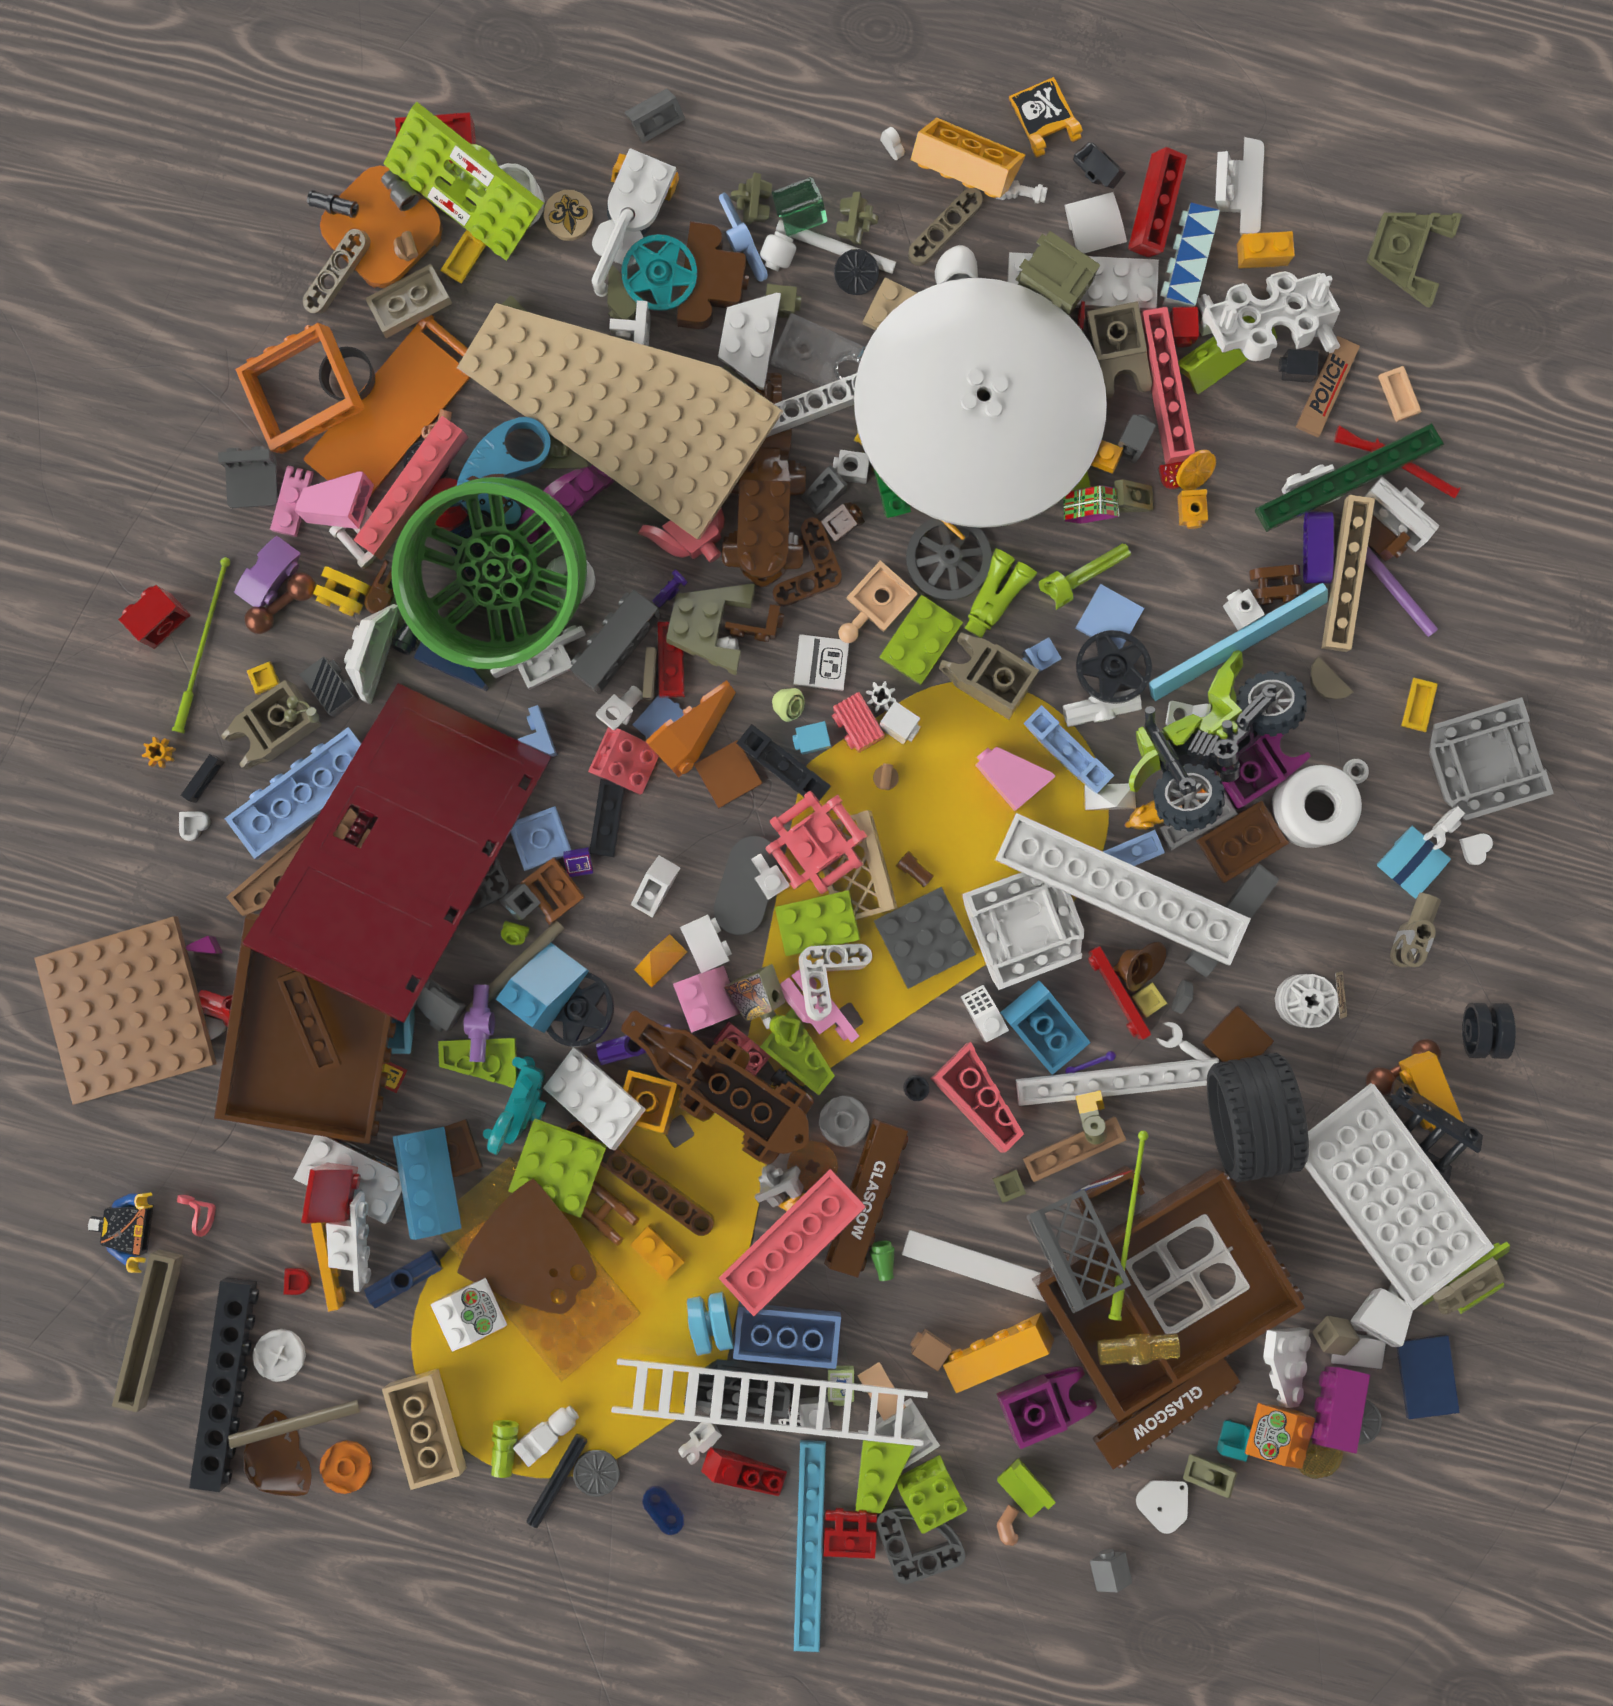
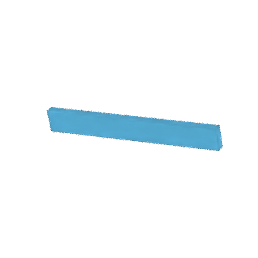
[1149,583,1328,701]
[794,1440,826,1652]

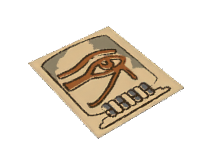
[1335,971,1347,1019]

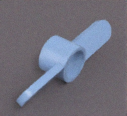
[719,192,768,281]

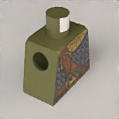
[724,964,785,1029]

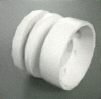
[1275,974,1338,1028]

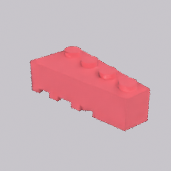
[930,1042,1024,1153]

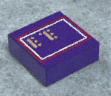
[563,847,593,877]

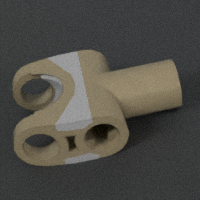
[1390,892,1441,967]

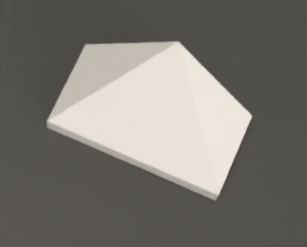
[1084,784,1136,810]

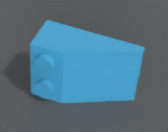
[496,943,589,1033]
[1000,980,1091,1075]

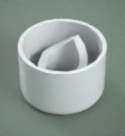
[1271,765,1362,848]

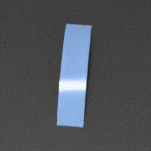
[1023,705,1114,794]

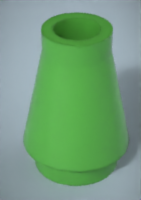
[869,1241,895,1281]

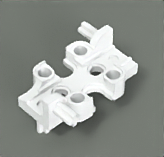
[1196,271,1340,361]

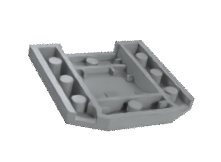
[1429,697,1554,821]

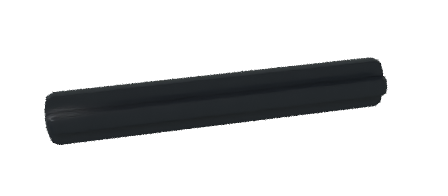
[526,1434,587,1528]

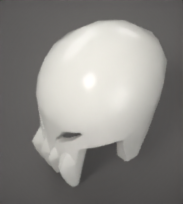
[935,245,978,285]

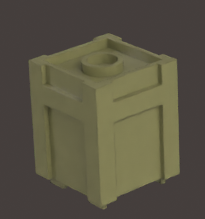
[1015,231,1100,316]

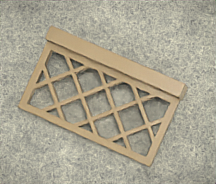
[823,810,898,919]

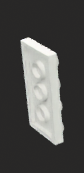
[543,1047,646,1150]

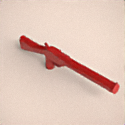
[1334,425,1460,498]

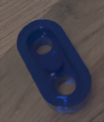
[642,1486,684,1535]

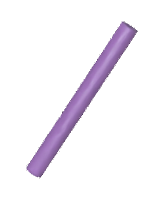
[1365,547,1438,637]

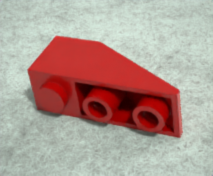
[701,1447,787,1496]

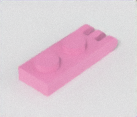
[270,465,313,537]

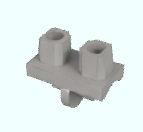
[755,1164,804,1207]

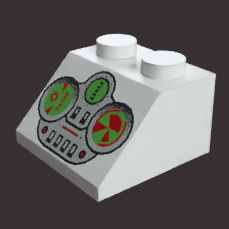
[431,1278,507,1351]

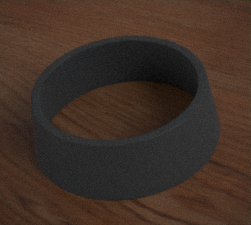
[319,346,375,401]

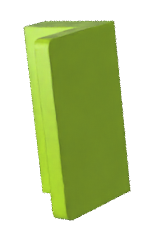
[997,1458,1056,1518]

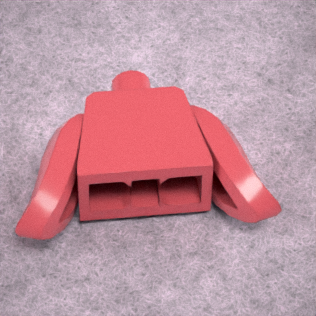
[638,508,725,563]

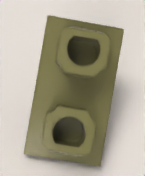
[730,172,772,225]
[836,192,879,245]

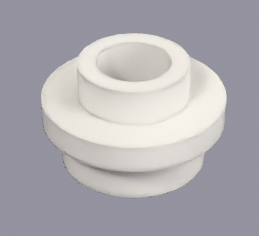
[1343,759,1369,784]

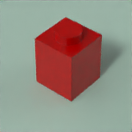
[1169,307,1199,348]

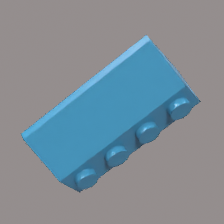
[393,1127,462,1240]

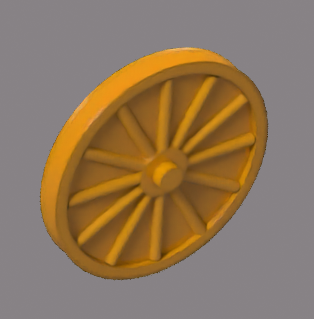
[1176,450,1216,490]

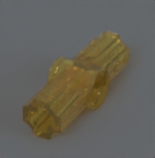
[1097,1333,1180,1365]

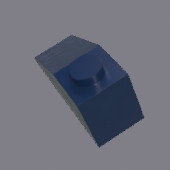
[414,642,489,692]

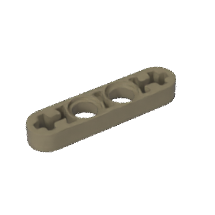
[908,188,983,266]
[303,229,370,314]

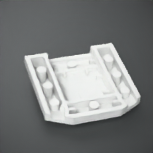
[962,872,1084,990]

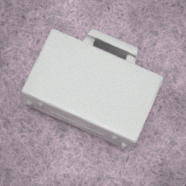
[1331,1323,1386,1369]

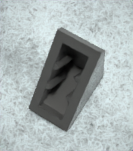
[801,465,847,516]

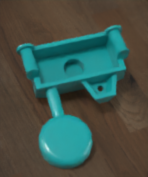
[483,1056,547,1155]

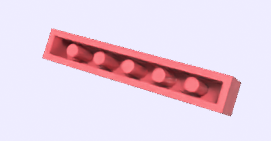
[1141,307,1195,464]
[354,416,468,560]

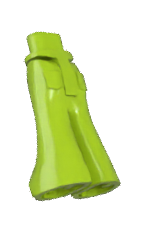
[965,548,1037,638]

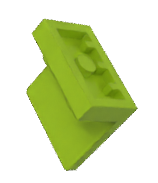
[896,1455,967,1534]

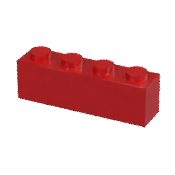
[1128,147,1188,258]

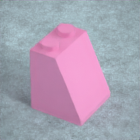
[673,966,740,1033]

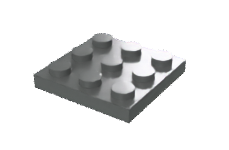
[874,887,976,989]

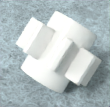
[866,681,896,713]

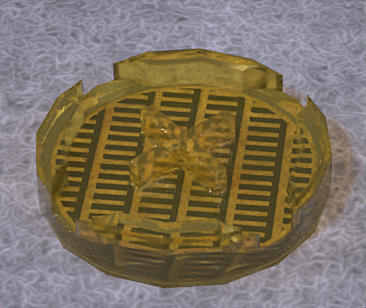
[1297,1437,1343,1479]

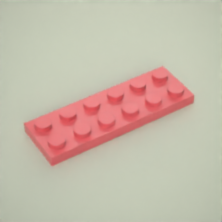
[719,1169,866,1316]

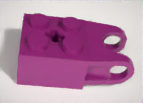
[1214,733,1311,809]
[996,1366,1097,1449]

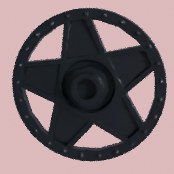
[1076,630,1152,704]
[546,972,614,1047]

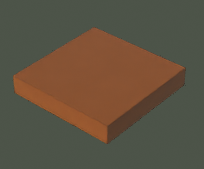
[694,740,762,808]

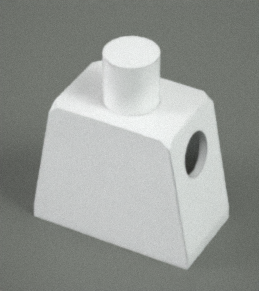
[1350,1283,1413,1347]

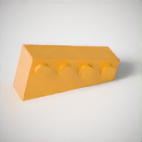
[943,1312,1054,1393]

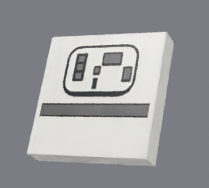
[794,634,849,691]

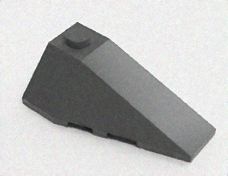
[406,977,468,1032]

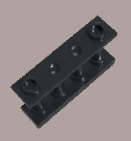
[1388,1079,1483,1184]

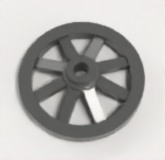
[906,518,992,601]

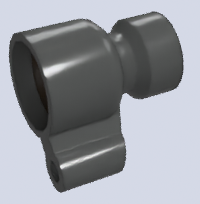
[381,170,426,211]

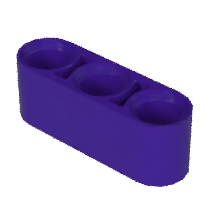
[1303,511,1334,584]

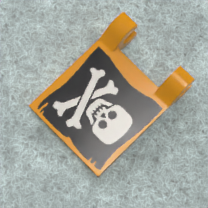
[1009,77,1083,158]

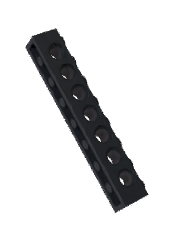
[189,1277,259,1492]

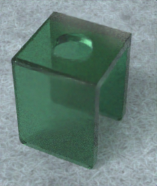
[772,177,827,236]

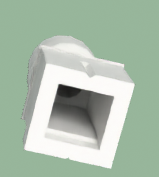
[513,1405,579,1467]

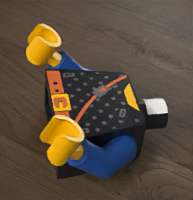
[88,1192,154,1273]

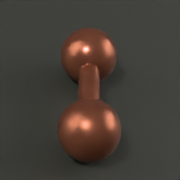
[244,573,316,634]
[1366,1039,1441,1096]

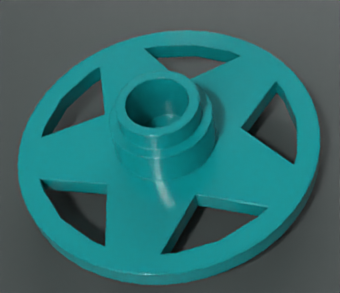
[621,235,697,311]

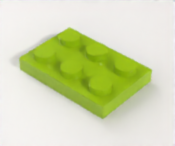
[879,595,963,686]
[775,890,861,956]

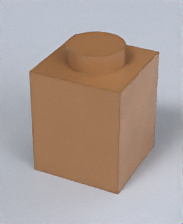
[910,1329,952,1371]

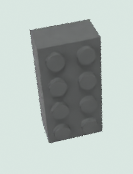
[570,589,661,694]

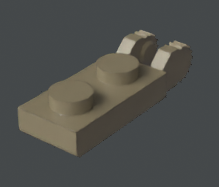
[1433,1257,1505,1315]

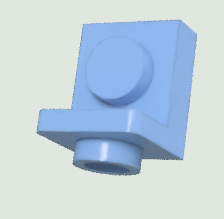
[1022,637,1062,673]

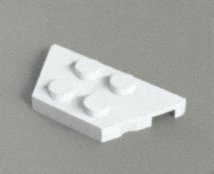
[718,293,781,390]

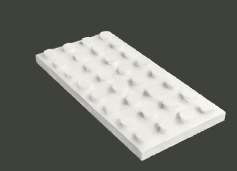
[1305,1083,1494,1310]

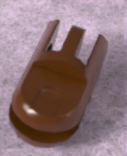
[365,559,395,614]

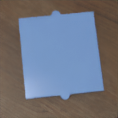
[633,695,684,740]

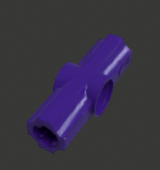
[596,1024,671,1065]

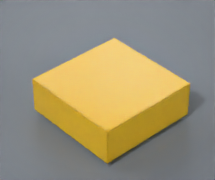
[246,661,280,695]

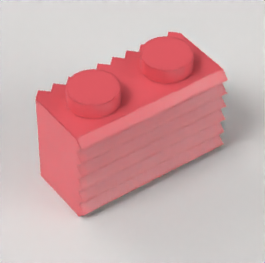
[831,692,885,753]

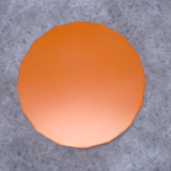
[319,1440,372,1494]

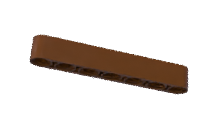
[566,1120,714,1236]

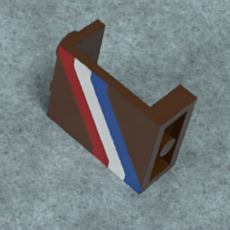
[1073,1166,1145,1219]

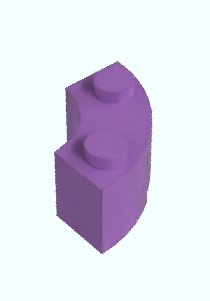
[234,536,301,607]

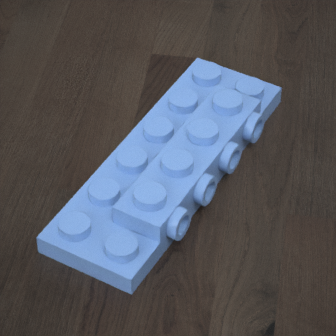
[224,727,362,860]

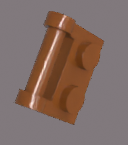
[520,857,585,925]

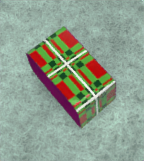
[1063,486,1119,524]

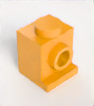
[1177,489,1208,529]

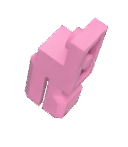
[780,969,859,1042]

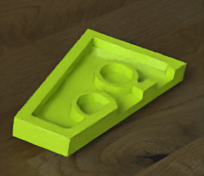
[760,1008,835,1095]
[438,1038,517,1088]

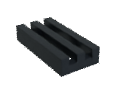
[180,754,225,803]

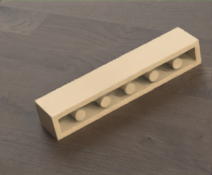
[1321,495,1375,652]

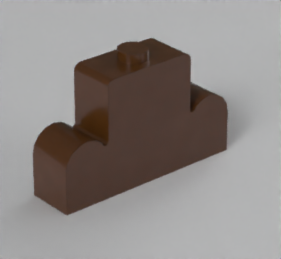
[677,221,749,329]

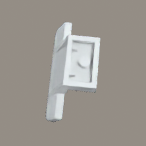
[1215,137,1264,235]

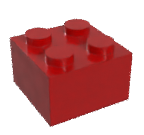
[118,585,191,649]

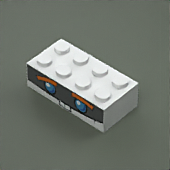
[293,1135,403,1224]

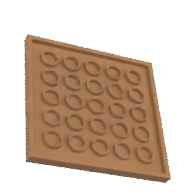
[34,916,217,1105]

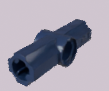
[364,1250,443,1309]

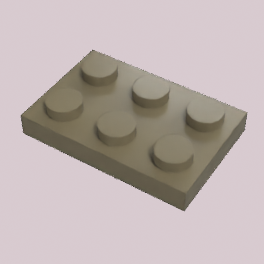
[365,264,452,338]

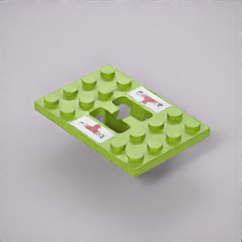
[383,102,544,261]

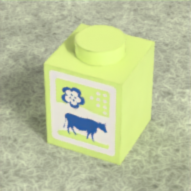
[828,1366,854,1406]

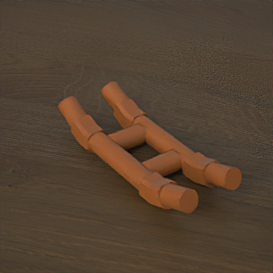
[582,1181,640,1246]

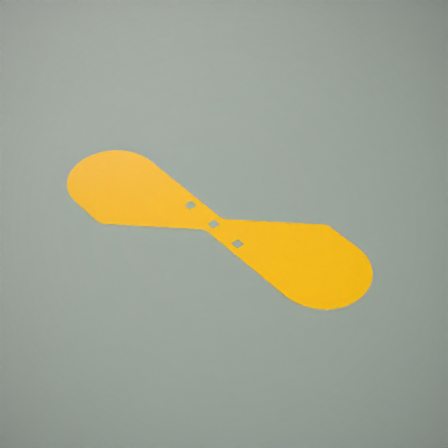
[411,682,1109,1478]

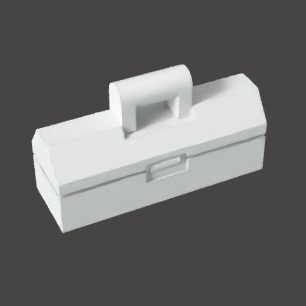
[1364,477,1439,552]

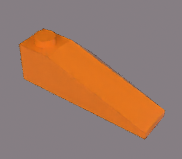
[645,680,736,777]

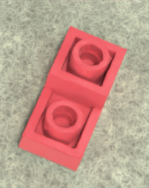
[713,1022,771,1075]

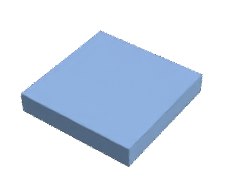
[1075,584,1144,649]
[511,806,571,871]

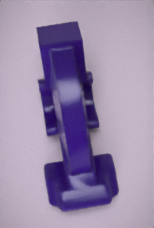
[652,569,688,609]

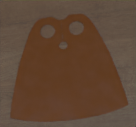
[457,1179,596,1314]

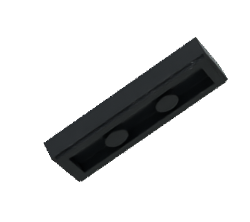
[589,779,625,858]

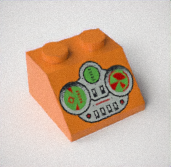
[1245,1403,1315,1469]

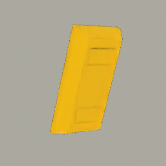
[440,229,486,284]
[1401,678,1438,732]

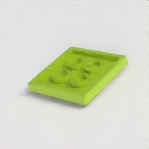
[508,1119,607,1218]

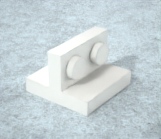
[609,301,651,346]

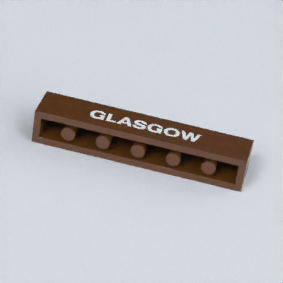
[824,1118,908,1278]
[1092,1358,1240,1470]

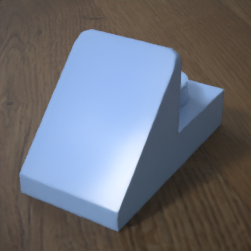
[518,705,557,757]

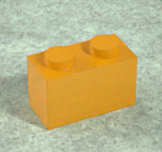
[1237,231,1295,269]

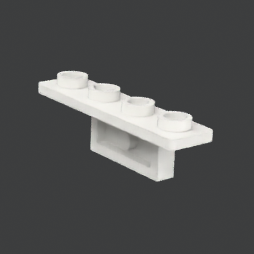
[490,625,586,690]
[326,1192,371,1292]

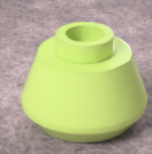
[772,688,805,722]

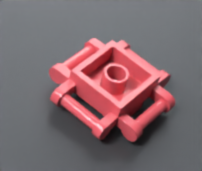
[765,791,868,894]

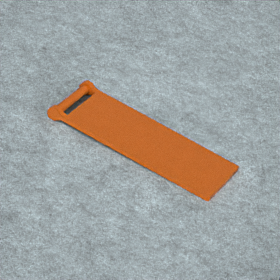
[304,315,471,496]

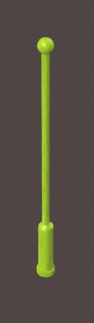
[172,557,231,734]
[1108,1131,1148,1321]

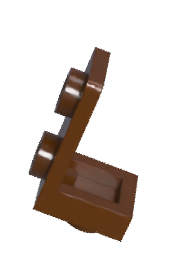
[1368,515,1410,562]
[725,604,784,642]

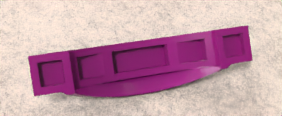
[502,465,615,571]

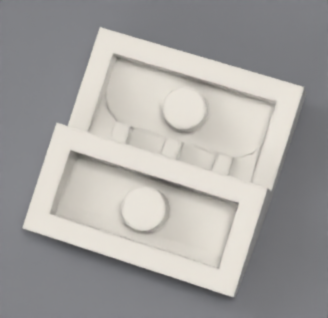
[1064,192,1127,253]
[868,1398,940,1469]

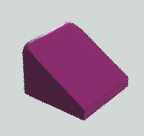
[185,936,223,954]

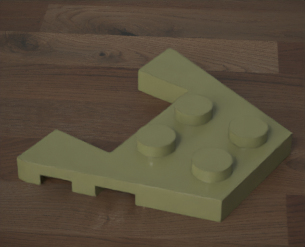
[1366,213,1462,308]
[666,584,755,675]

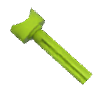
[1039,543,1131,610]

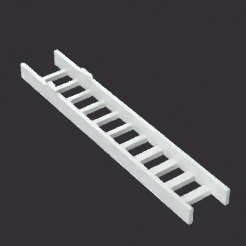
[611,1358,928,1446]

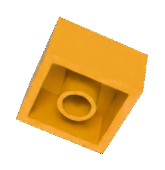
[623,1070,681,1135]

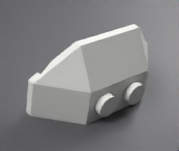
[344,604,401,704]

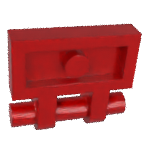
[824,1508,877,1559]

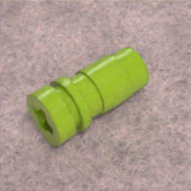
[491,1420,519,1478]

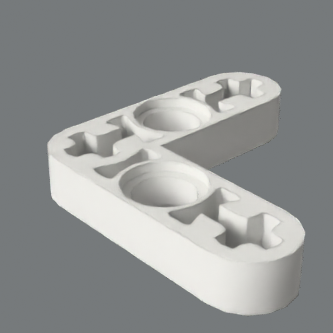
[799,944,872,1021]

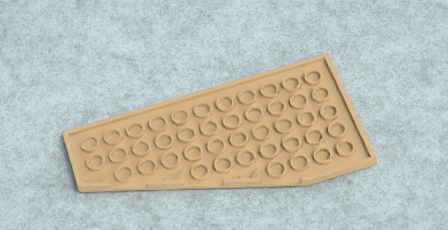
[457,303,783,539]

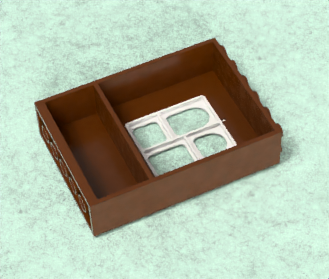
[1032,1168,1305,1422]

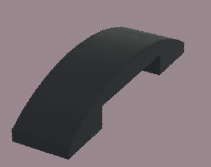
[736,724,831,801]

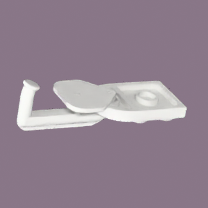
[592,148,676,297]

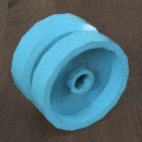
[687,1292,734,1356]

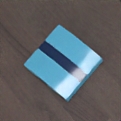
[1377,825,1451,899]

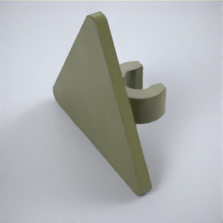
[536,435,588,469]

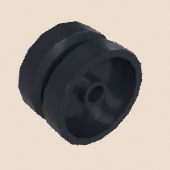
[1462,1003,1516,1059]

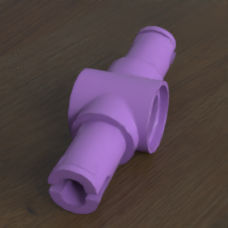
[464,985,495,1062]

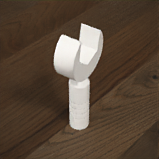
[1156,1022,1210,1060]

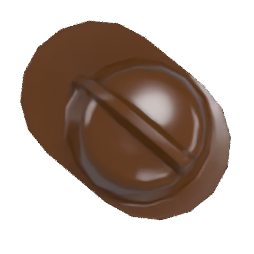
[1113,942,1166,991]

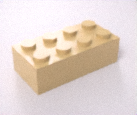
[382,1369,467,1490]

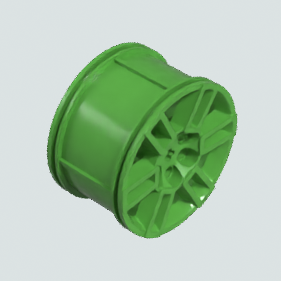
[392,477,587,669]

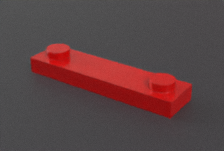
[1087,946,1151,1040]

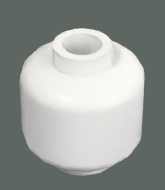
[760,231,796,272]

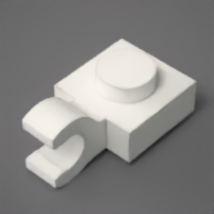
[1423,806,1465,850]
[751,854,790,900]
[678,1422,722,1465]

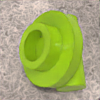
[501,921,530,945]

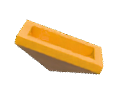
[634,934,687,988]

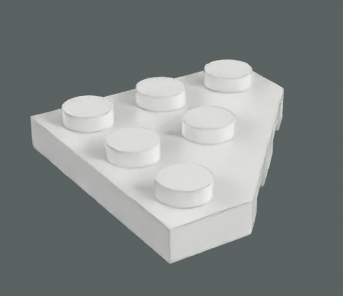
[1263,1327,1311,1408]

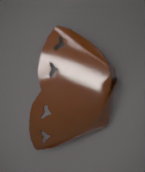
[244,1410,312,1496]

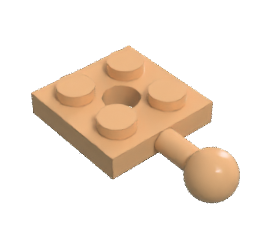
[838,560,918,643]

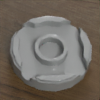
[819,1096,870,1147]

